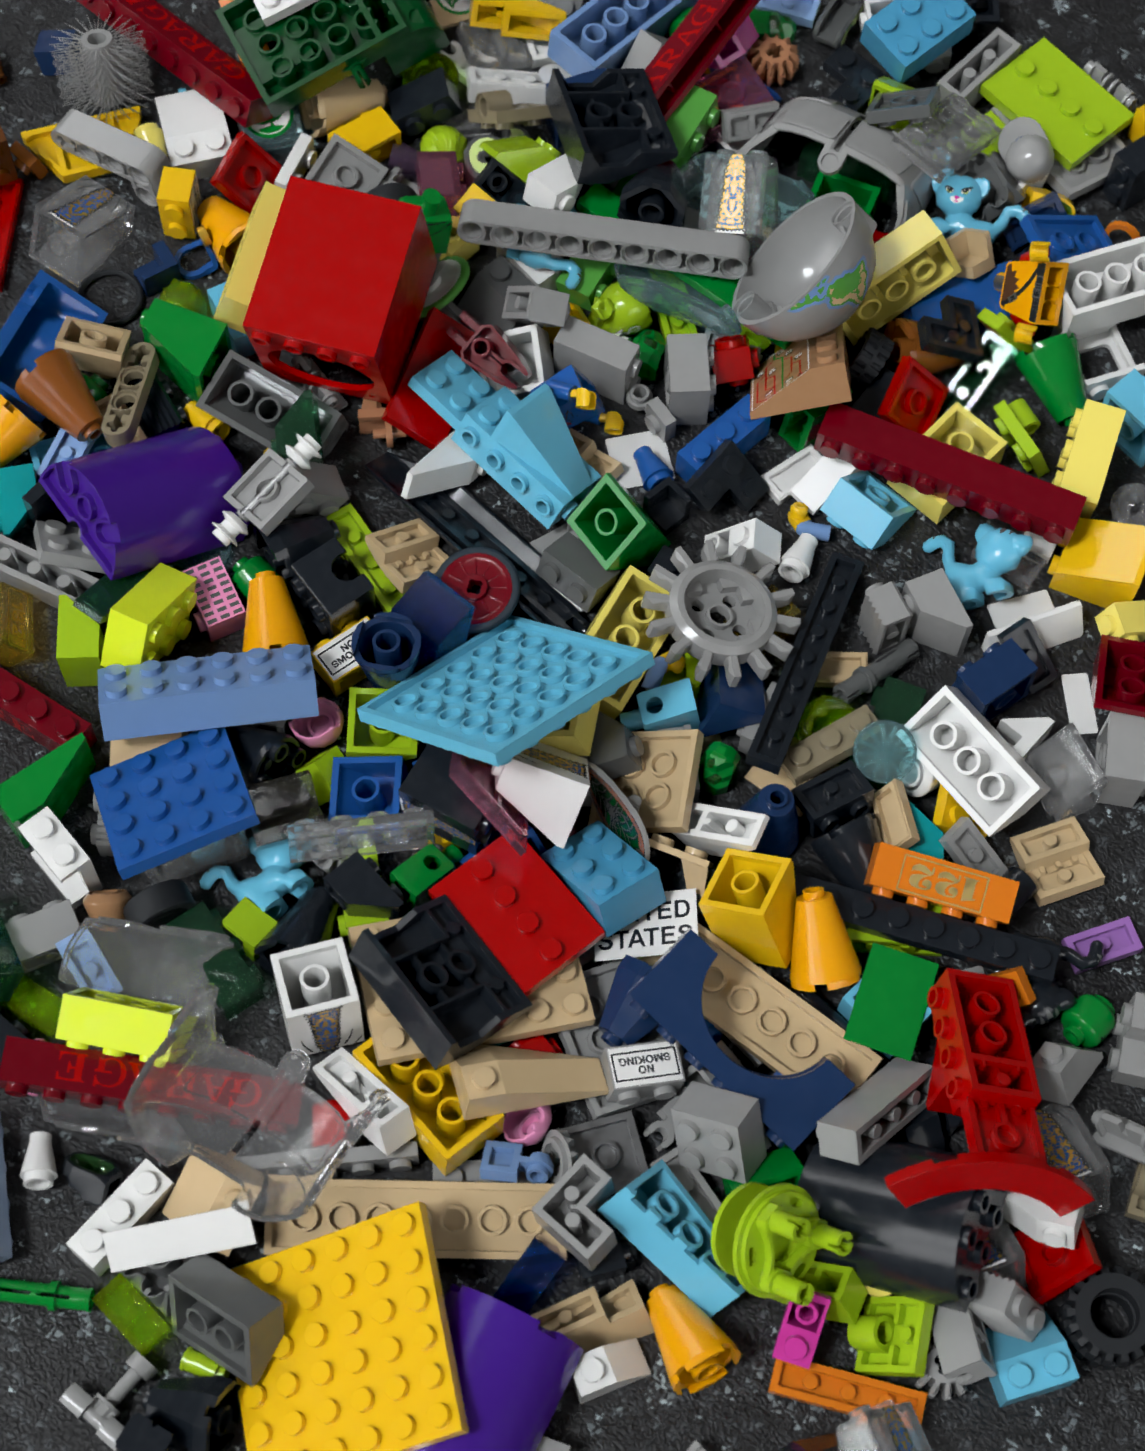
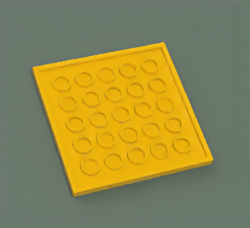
[230,1201,469,1451]

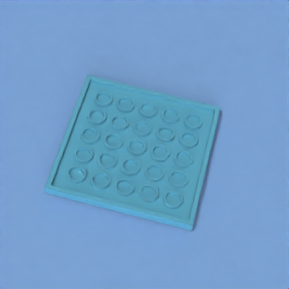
[357,615,655,767]

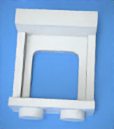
[1050,323,1145,401]
[18,806,103,909]

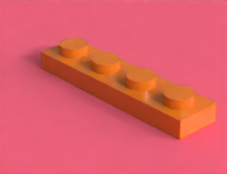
[768,1358,927,1434]

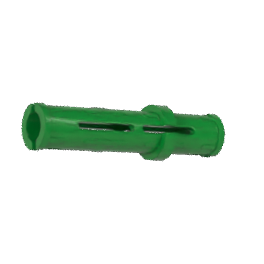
[0,1278,95,1313]

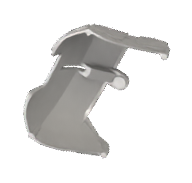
[735,97,938,230]

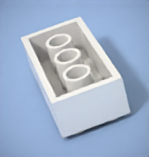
[1056,236,1145,338]

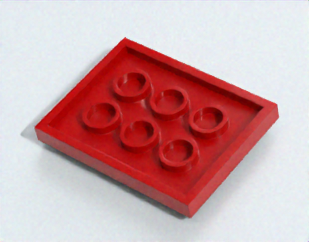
[428,826,605,997]

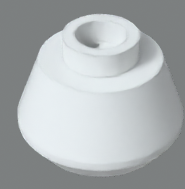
[897,751,940,797]

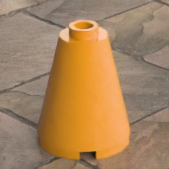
[197,196,250,275]
[0,394,47,468]
[242,571,311,652]
[790,886,862,992]
[646,1283,741,1395]

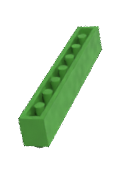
[555,85,721,312]

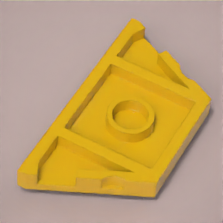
[21,105,142,184]

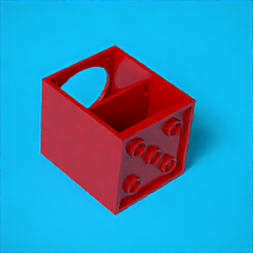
[242,176,437,404]

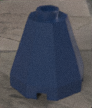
[598,954,660,1047]

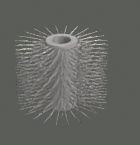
[49,12,155,123]

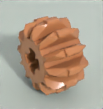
[747,33,800,87]

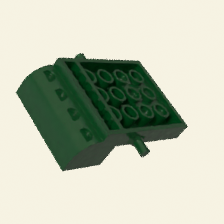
[215,0,450,118]

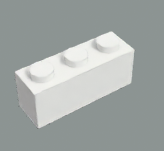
[66,1158,175,1277]

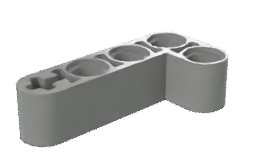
[50,109,171,207]

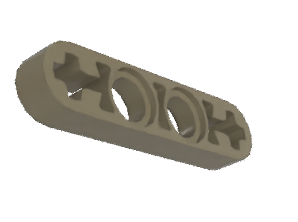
[101,342,159,447]

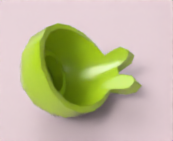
[420,125,467,187]

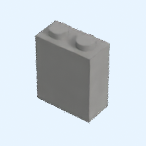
[553,316,642,405]

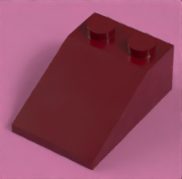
[1091,634,1145,717]

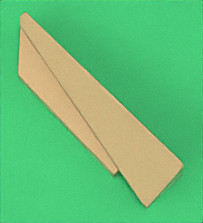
[530,1279,654,1353]

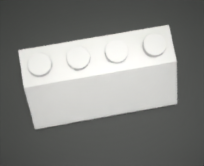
[896,685,1051,837]

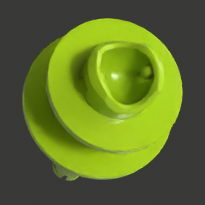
[711,1182,853,1306]

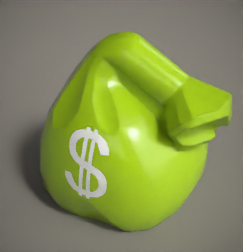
[587,279,653,336]

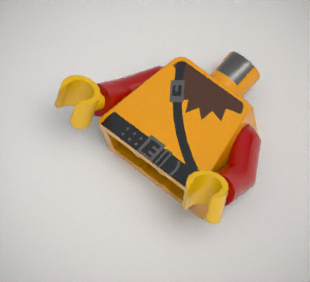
[993,241,1069,346]

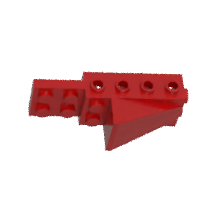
[926,968,1048,1165]

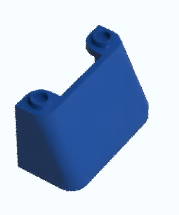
[0,269,108,423]

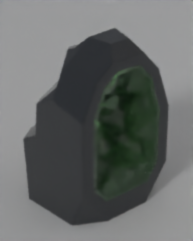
[63,1152,125,1208]

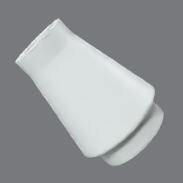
[778,533,818,583]
[20,1131,58,1190]

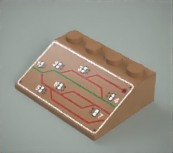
[750,324,852,420]

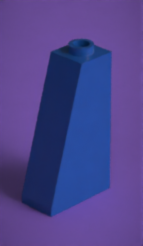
[900,260,1011,334]

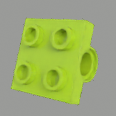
[993,398,1050,478]
[847,1296,935,1377]

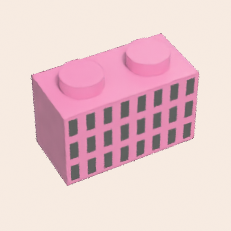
[181,556,246,642]

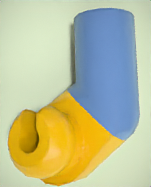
[787,502,831,542]
[641,651,686,690]

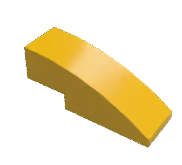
[469,0,567,41]

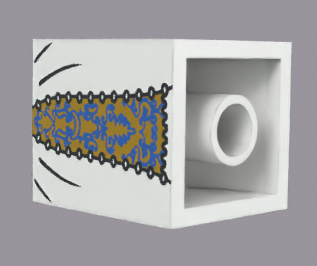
[491,742,590,849]
[270,937,365,1059]

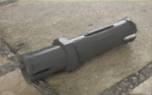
[833,638,920,706]

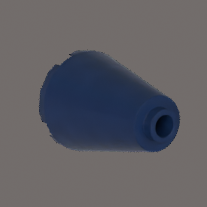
[351,612,422,689]
[738,783,801,858]

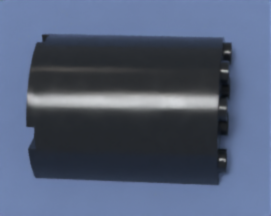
[797,1138,1011,1313]

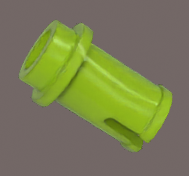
[179,1347,230,1378]

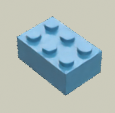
[860,0,976,83]
[540,820,666,938]

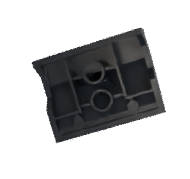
[545,68,678,185]
[348,894,533,1070]

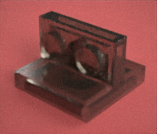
[247,770,327,847]

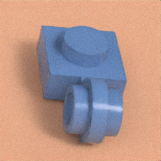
[480,1140,554,1183]

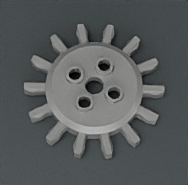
[641,540,801,687]

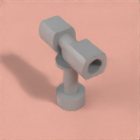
[59,1351,158,1451]

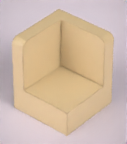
[946,228,995,279]

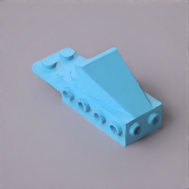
[408,350,601,529]

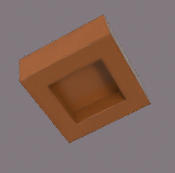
[9,140,49,181]

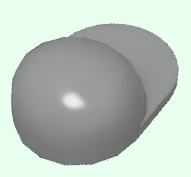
[998,117,1054,183]

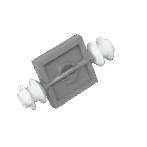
[212,433,322,547]

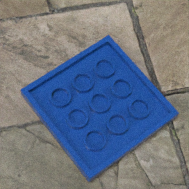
[89,727,260,880]

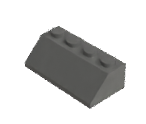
[195,349,349,463]

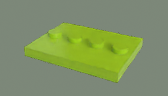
[979,37,1134,171]

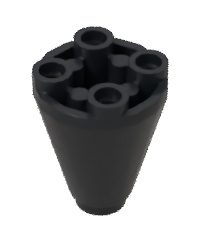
[225,725,306,800]

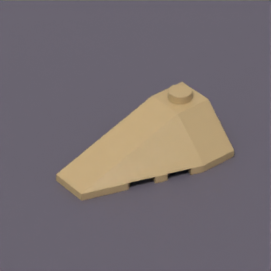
[449,1044,609,1120]

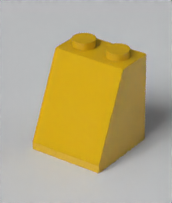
[1047,517,1145,609]
[698,848,797,969]

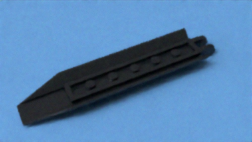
[364,452,590,634]

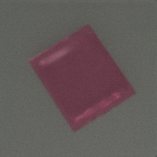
[449,752,529,856]

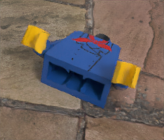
[530,364,624,435]

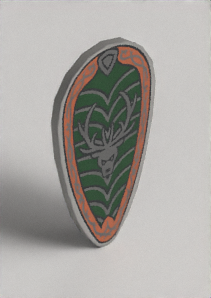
[587,761,650,861]

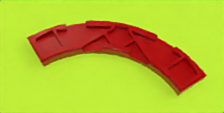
[884,1152,1095,1217]

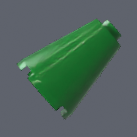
[1014,332,1087,428]

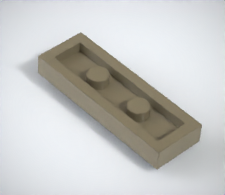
[782,704,886,786]

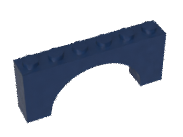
[628,928,855,1151]

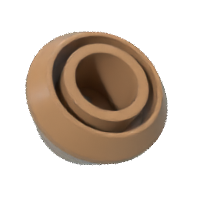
[83,889,132,929]

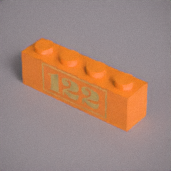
[863,842,1020,929]

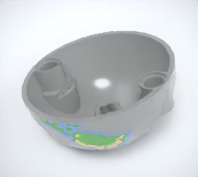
[732,192,877,342]

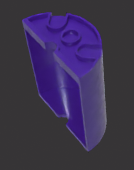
[38,426,251,581]
[415,1284,584,1451]

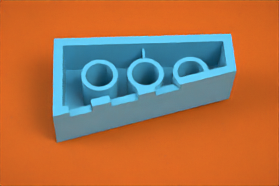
[597,1159,745,1318]

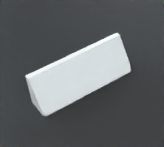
[466,66,546,104]
[981,600,1083,652]

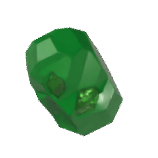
[749,8,796,47]
[633,329,666,381]
[698,741,741,796]

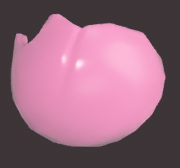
[288,697,344,749]
[503,1105,552,1147]

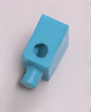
[619,678,700,731]

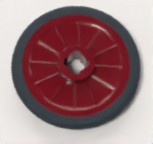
[432,547,521,633]

